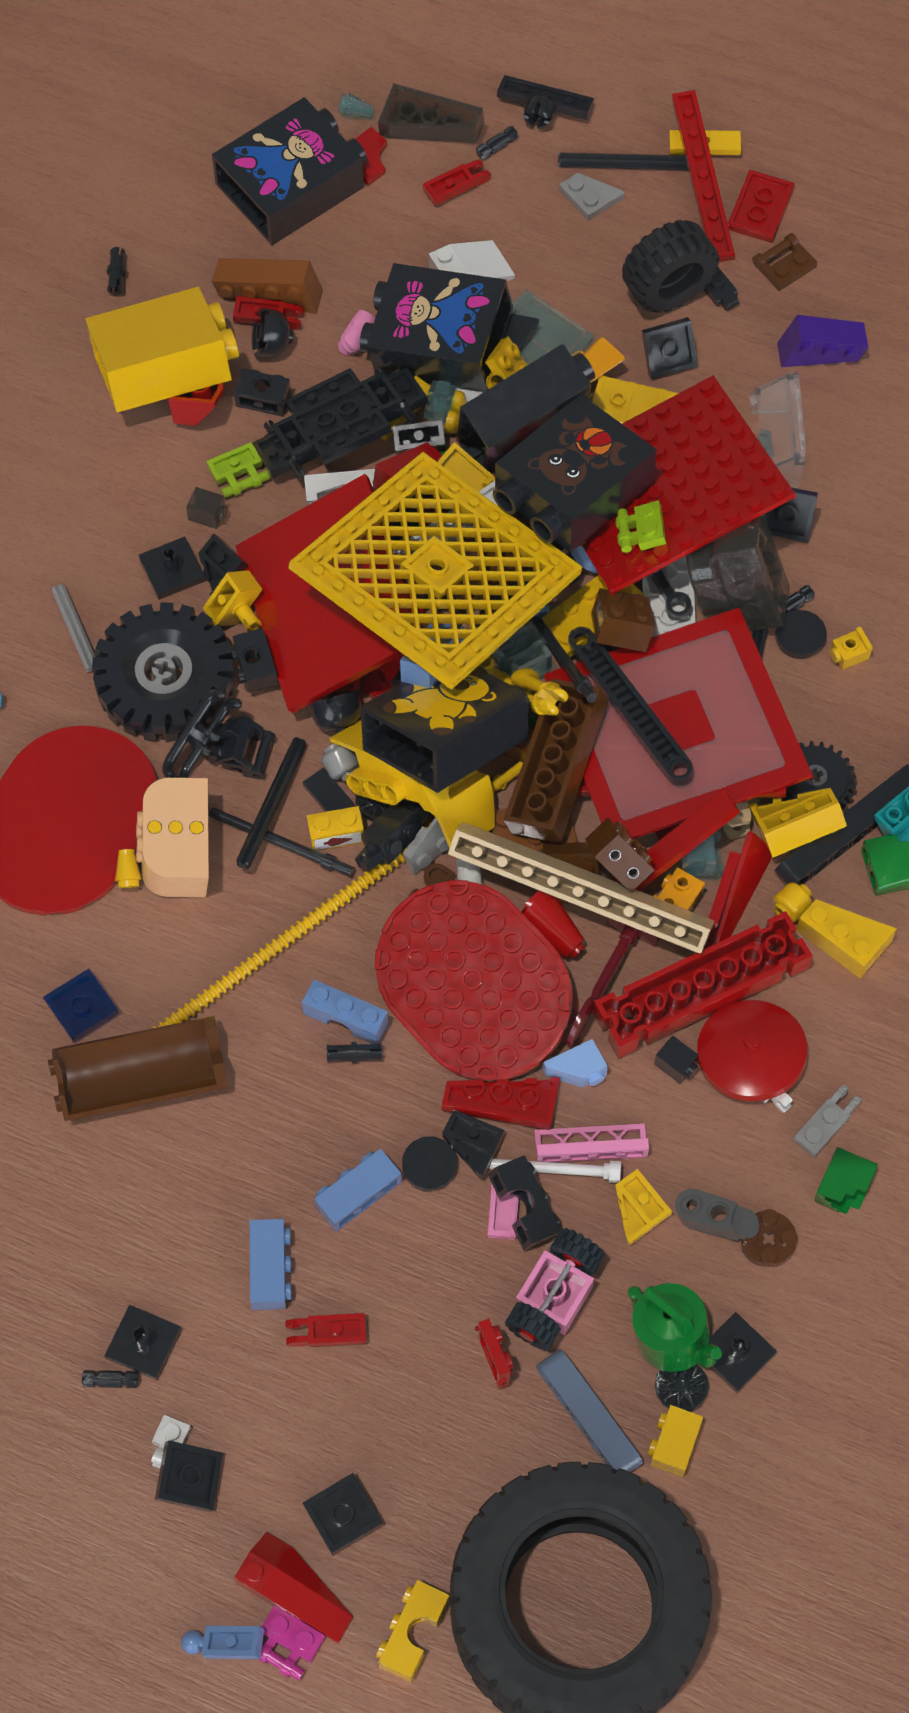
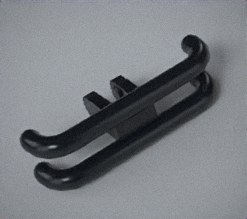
[162,688,242,778]

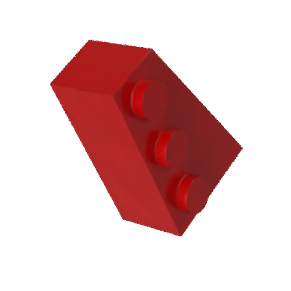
[372,442,443,512]

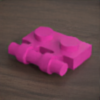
[257,1605,325,1681]

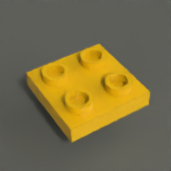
[485,336,529,389]

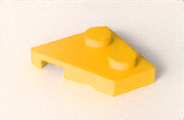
[615,1169,672,1246]

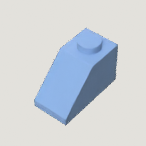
[543,1039,608,1088]

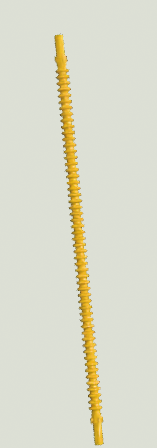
[152,761,523,1028]

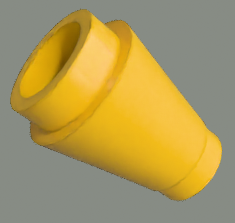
[115,849,142,888]

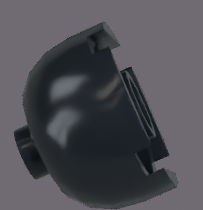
[252,308,294,357]
[309,691,362,734]

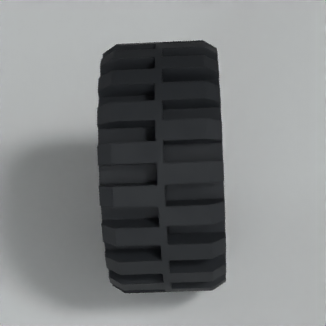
[622,220,719,313]

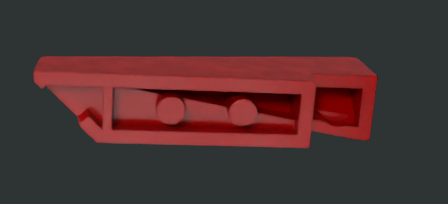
[703,831,772,950]

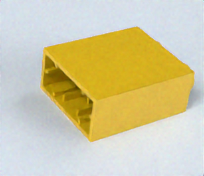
[85,286,239,413]

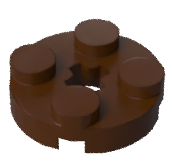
[740,1209,797,1267]

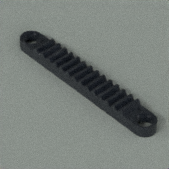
[568,627,694,785]

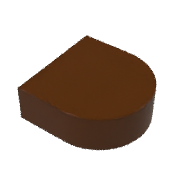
[424,864,456,886]

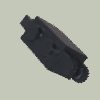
[355,800,430,871]

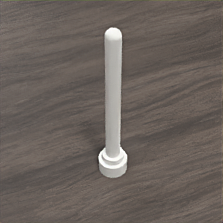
[489,1159,621,1183]

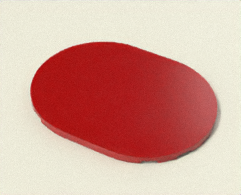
[0,726,157,915]
[375,880,573,1082]

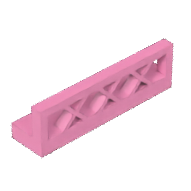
[534,1123,649,1163]

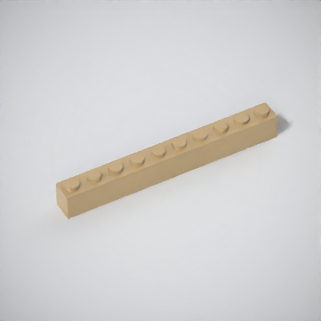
[448,822,714,954]

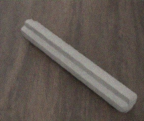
[52,584,95,672]

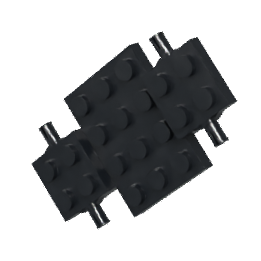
[252,367,429,479]

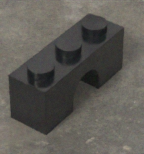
[488,1155,560,1251]

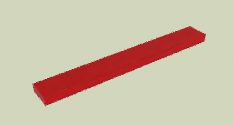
[671,90,735,262]

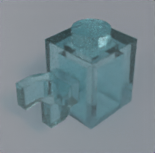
[424,380,457,423]

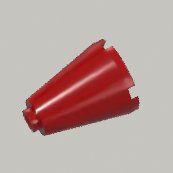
[522,890,585,959]

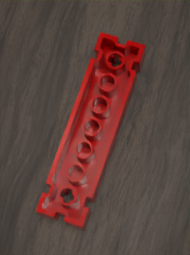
[593,911,813,1058]

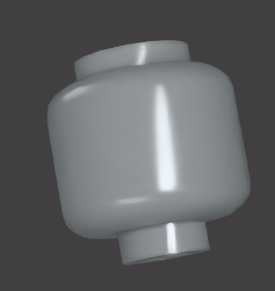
[321,744,359,782]

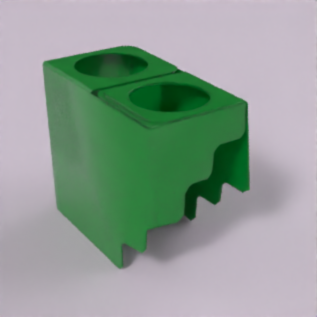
[861,835,909,896]
[815,1147,878,1214]

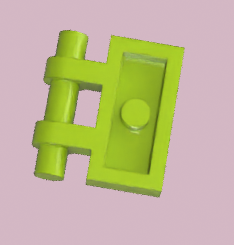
[206,442,270,498]
[616,500,666,553]

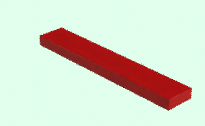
[610,790,740,891]

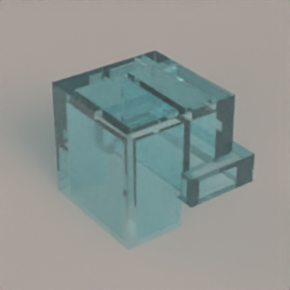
[491,622,552,680]
[678,824,724,880]

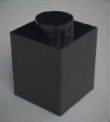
[654,1035,699,1084]

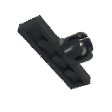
[497,75,594,129]

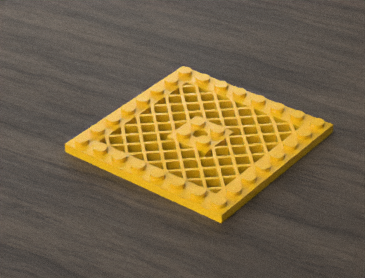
[289,452,583,690]

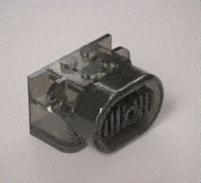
[686,514,790,631]

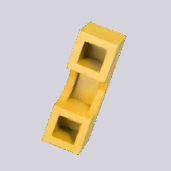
[376,1580,450,1683]

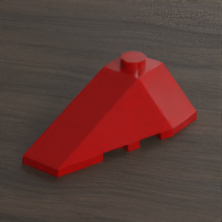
[168,382,224,426]
[234,1532,353,1644]

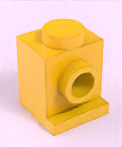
[829,626,873,670]

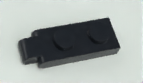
[704,267,740,311]

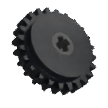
[780,741,857,810]

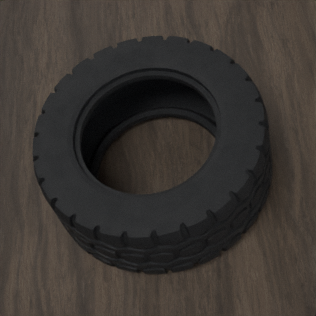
[450,1461,712,1713]

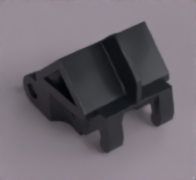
[208,715,276,779]

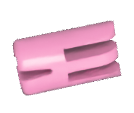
[338,310,375,356]

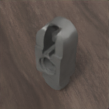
[675,1189,760,1241]

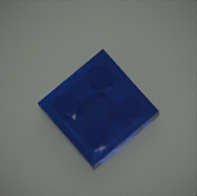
[43,968,119,1042]

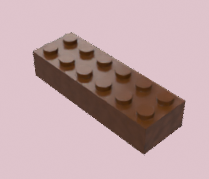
[504,679,608,843]

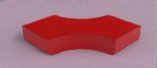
[355,127,387,186]

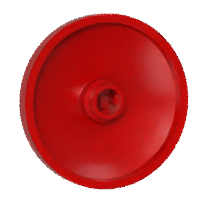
[697,1000,807,1101]

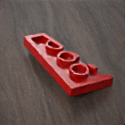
[441,1077,560,1130]

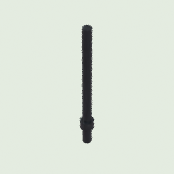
[532,615,597,703]
[208,807,355,877]

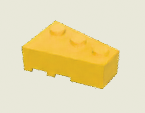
[749,788,847,857]
[796,899,897,979]

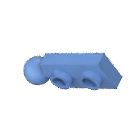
[181,1626,264,1659]

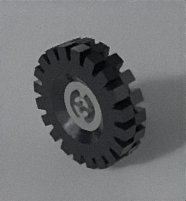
[92,602,236,742]

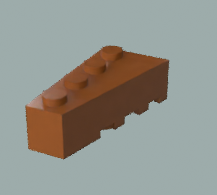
[212,258,323,314]

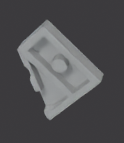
[559,173,625,221]
[403,817,449,875]

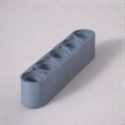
[536,1349,643,1472]

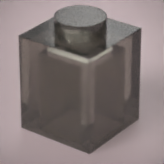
[186,487,228,529]

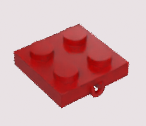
[474,1318,513,1389]

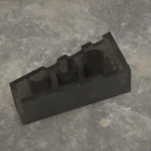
[378,83,484,143]

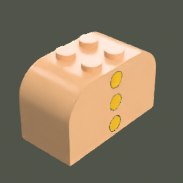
[136,778,209,897]

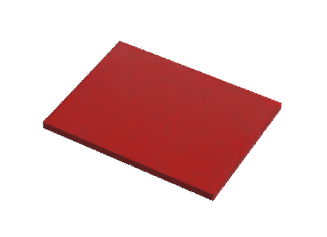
[235,474,422,714]

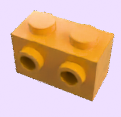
[653,867,705,912]

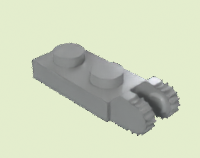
[793,1085,862,1158]

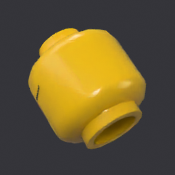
[773,882,813,922]

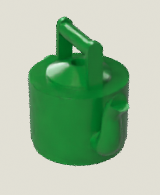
[627,1283,722,1372]

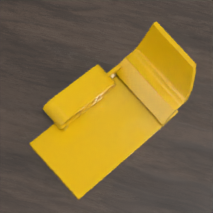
[329,720,495,849]

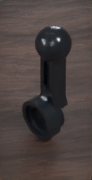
[648,568,692,618]

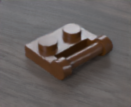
[752,233,817,291]

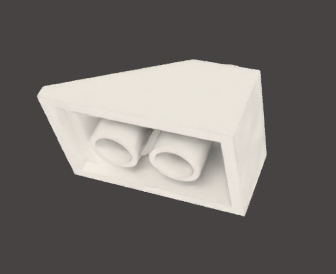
[428,240,515,282]

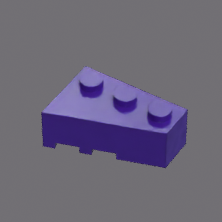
[777,315,868,367]

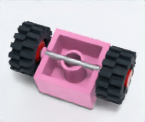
[505,1228,605,1350]

